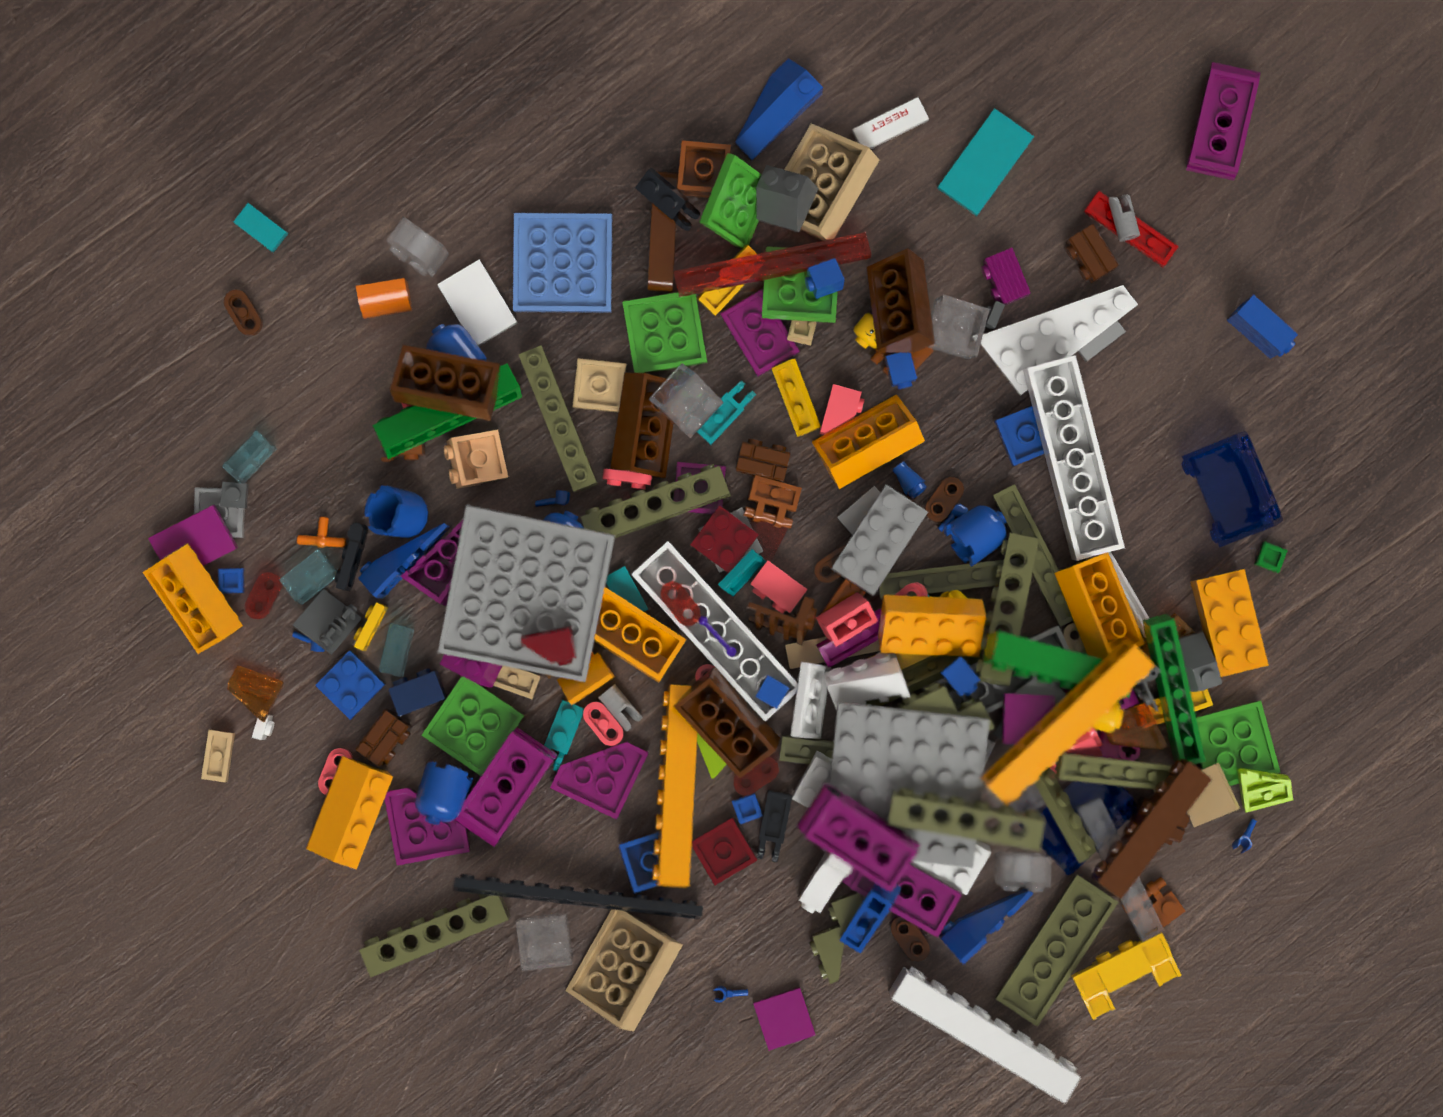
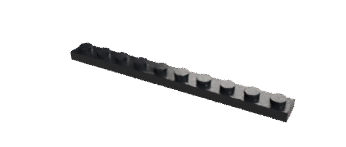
[453,874,703,920]

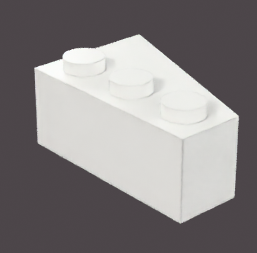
[824,652,910,710]

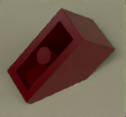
[520,626,577,666]

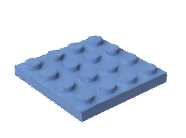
[513,213,612,313]

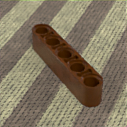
[648,172,678,291]

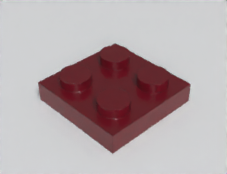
[690,505,759,573]
[691,817,757,885]

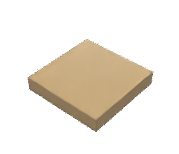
[572,358,627,412]
[1187,762,1240,827]

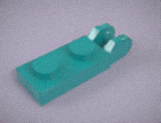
[693,380,756,445]
[544,700,585,772]

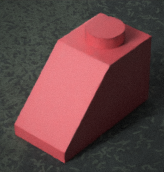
[819,384,865,435]

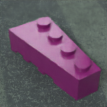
[400,519,464,606]

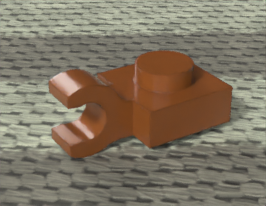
[381,444,425,463]

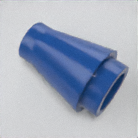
[893,462,927,499]

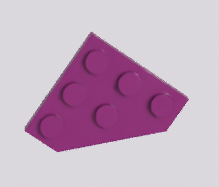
[550,742,649,820]
[384,787,471,866]

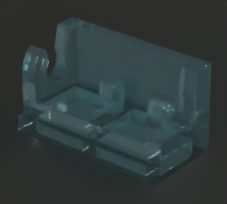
[222,430,277,483]
[279,549,337,605]
[379,623,414,677]

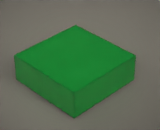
[1254,541,1288,573]

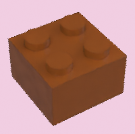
[677,140,731,198]

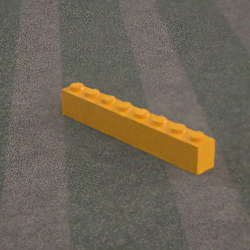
[981,638,1154,806]
[652,685,697,888]

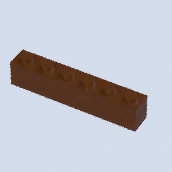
[1091,758,1212,900]

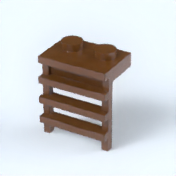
[748,597,817,646]

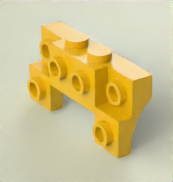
[1071,931,1182,1020]

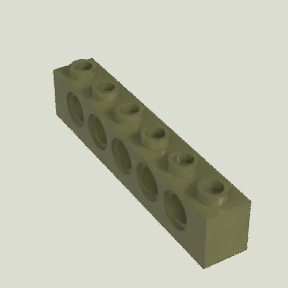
[518,346,598,493]
[581,464,731,539]
[976,533,1039,687]
[888,788,1045,851]
[359,894,511,978]

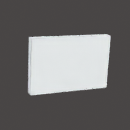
[437,260,517,346]
[791,662,831,739]

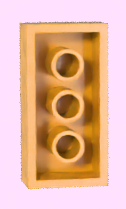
[1055,552,1145,660]
[1191,569,1269,677]
[878,595,986,657]

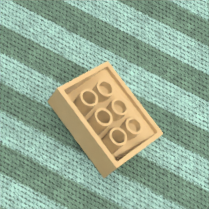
[785,124,879,244]
[565,910,683,1032]

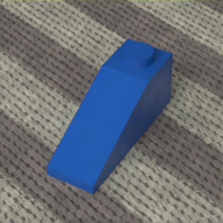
[839,882,901,954]

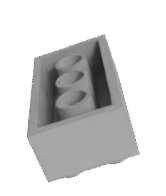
[831,485,928,597]

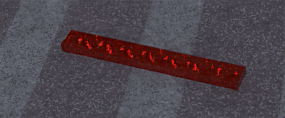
[674,232,872,297]

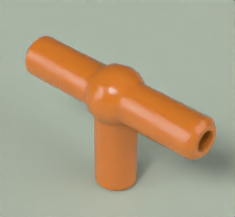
[297,516,346,548]

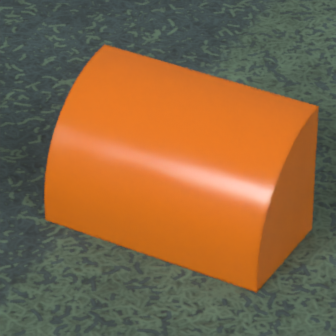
[356,278,412,318]

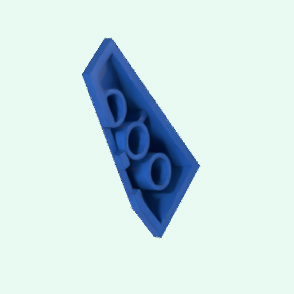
[735,58,823,161]
[358,523,450,599]
[939,887,1034,964]

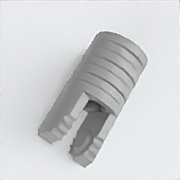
[1108,194,1140,242]
[598,684,642,731]

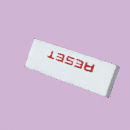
[852,97,929,149]

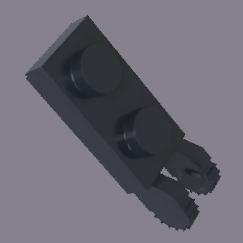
[635,168,701,231]
[335,522,368,592]
[757,790,793,862]

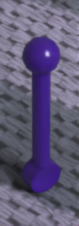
[698,616,736,657]

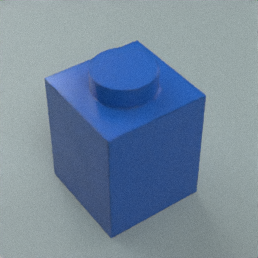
[804,258,845,299]
[884,353,917,390]
[940,657,980,696]

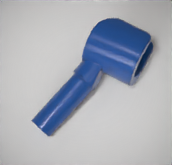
[535,490,570,507]
[938,504,968,532]
[292,631,325,652]
[1232,819,1257,854]
[713,986,748,1003]

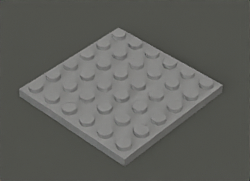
[438,505,615,682]
[823,702,990,868]

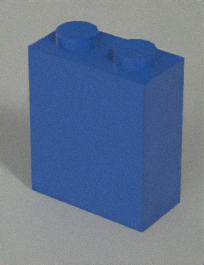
[1227,295,1298,359]

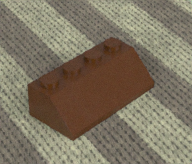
[867,248,935,353]
[390,345,500,421]
[610,373,680,479]
[673,667,781,778]

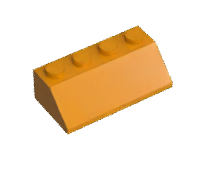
[812,394,925,489]
[143,543,243,654]
[594,587,687,683]
[306,756,393,870]

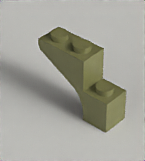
[899,682,995,731]
[809,891,863,984]

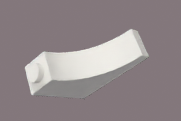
[798,852,853,914]

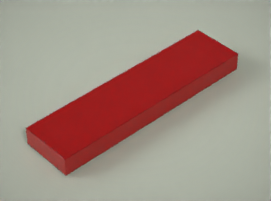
[1084,191,1179,267]

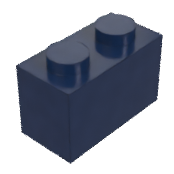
[388,668,447,716]

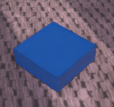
[218,568,245,593]
[755,675,789,709]
[732,792,763,824]

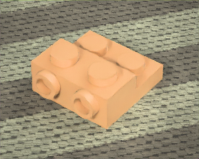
[444,430,508,489]

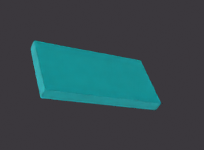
[937,108,1034,217]

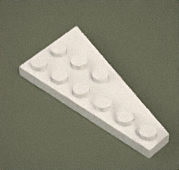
[976,285,1138,396]

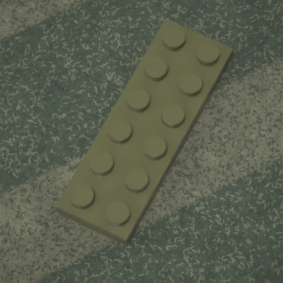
[995,874,1118,1027]

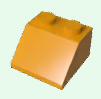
[557,652,615,705]

